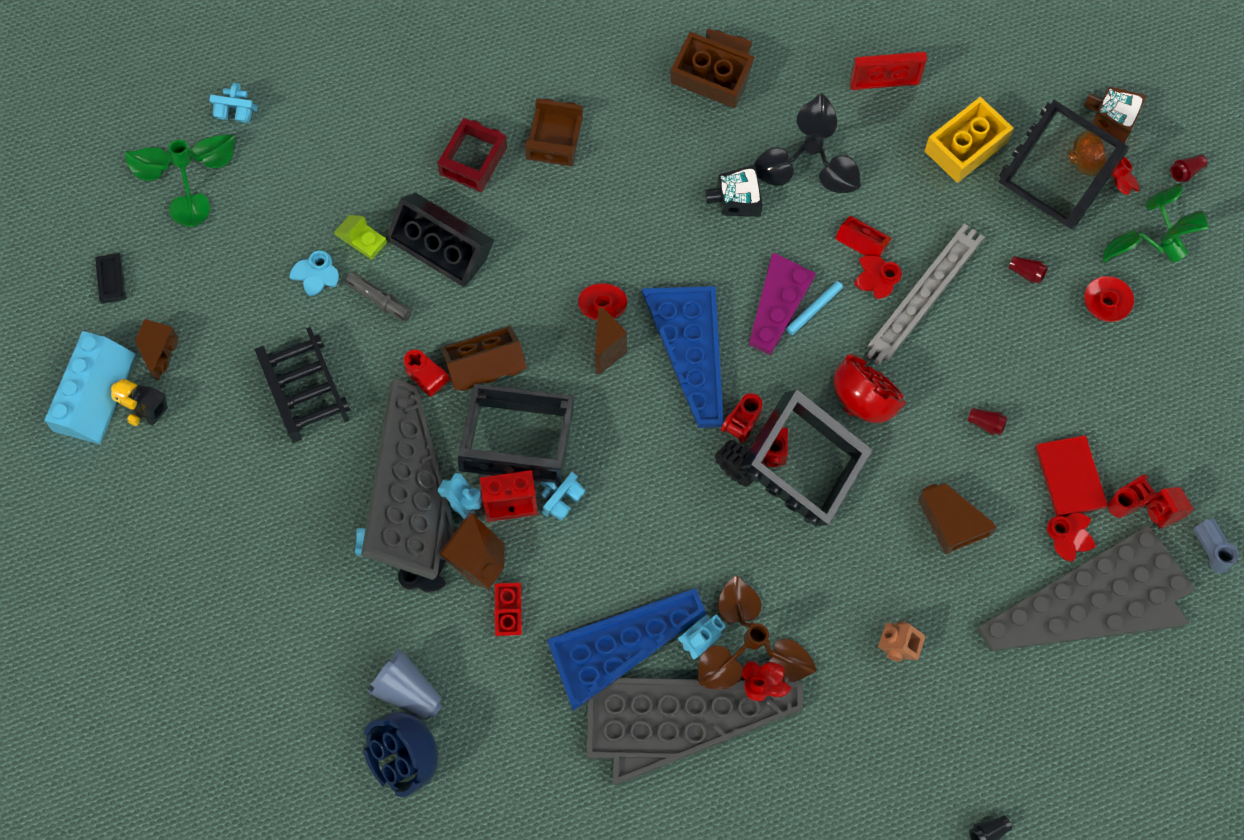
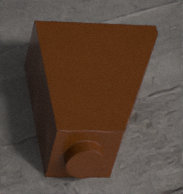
[918,483,996,555]

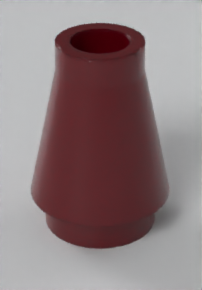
[1170,154,1207,182]
[1009,256,1048,284]
[968,408,1008,436]

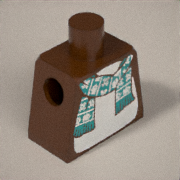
[1084,87,1146,143]

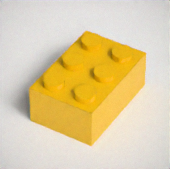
[924,97,1014,183]

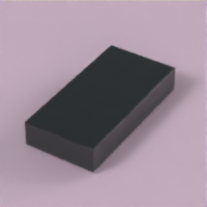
[95,253,126,304]

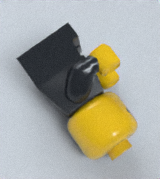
[111,379,168,426]

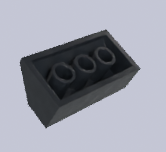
[386,192,494,287]

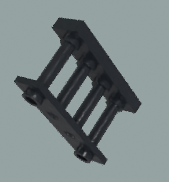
[254,327,351,443]

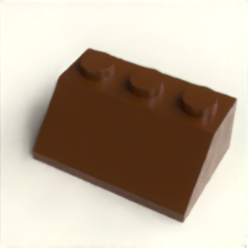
[671,31,755,108]
[440,325,527,391]

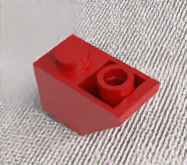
[1147,487,1194,529]

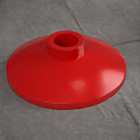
[1084,276,1134,322]
[578,283,627,320]

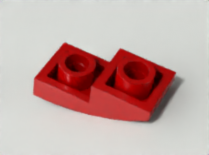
[494,583,522,636]

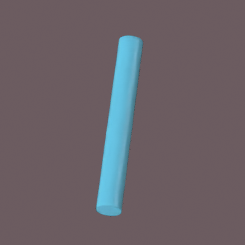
[786,281,843,335]

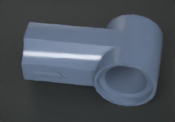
[1193,519,1239,573]

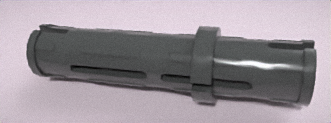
[345,271,412,323]

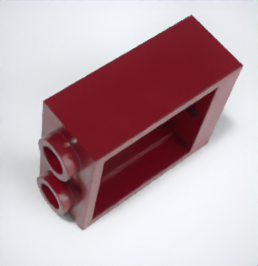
[437,118,507,193]

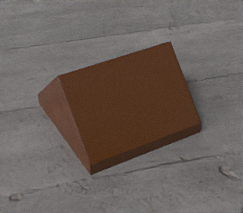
[595,308,627,374]

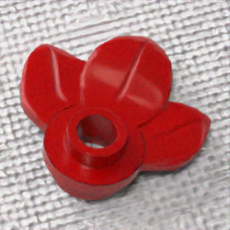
[1111,156,1140,195]
[854,255,902,299]
[1046,513,1096,562]
[742,661,792,701]

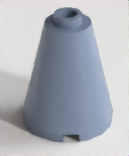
[366,649,443,720]

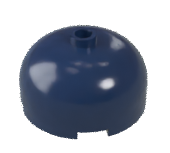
[363,712,439,797]

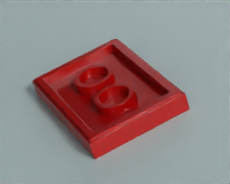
[850,52,927,90]
[1035,435,1108,517]

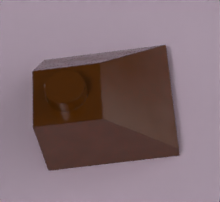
[439,512,505,590]

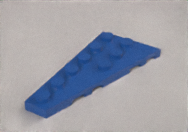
[642,286,724,428]
[547,588,705,711]

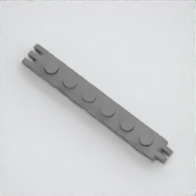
[866,224,985,365]

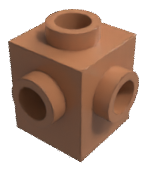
[878,621,926,662]

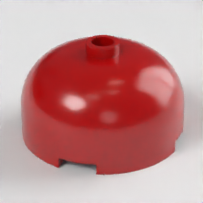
[833,354,907,423]

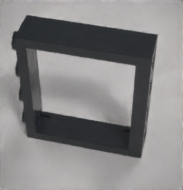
[999,100,1130,230]
[458,384,574,484]
[739,389,872,527]

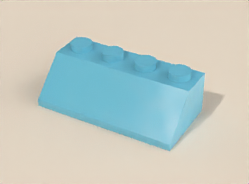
[44,331,137,444]

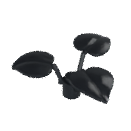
[754,93,861,193]

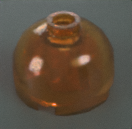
[1068,127,1106,177]

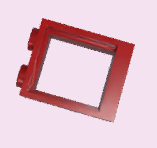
[480,470,538,522]

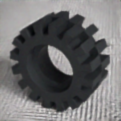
[714,440,753,487]

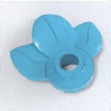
[290,250,339,296]

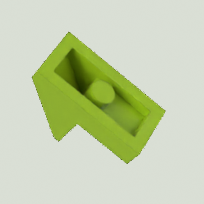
[334,215,387,260]

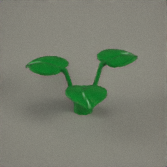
[125,135,235,227]
[1103,184,1209,263]

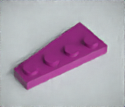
[749,253,816,356]

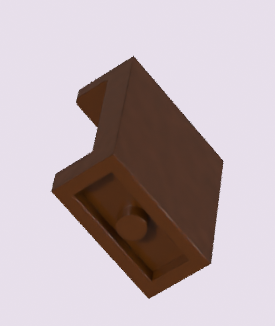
[525,99,583,167]

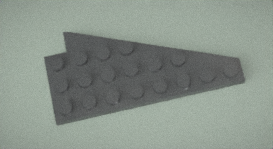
[361,378,456,580]
[977,525,1195,652]
[587,678,803,785]

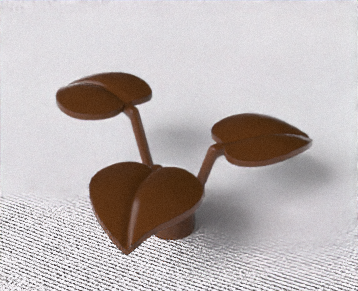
[698,575,816,690]

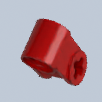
[404,349,450,397]
[721,393,763,444]
[1108,474,1159,518]

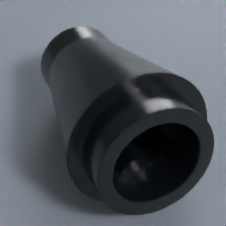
[969,815,1012,840]

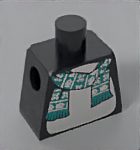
[705,165,763,217]

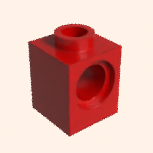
[761,426,788,468]

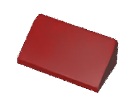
[836,216,892,257]

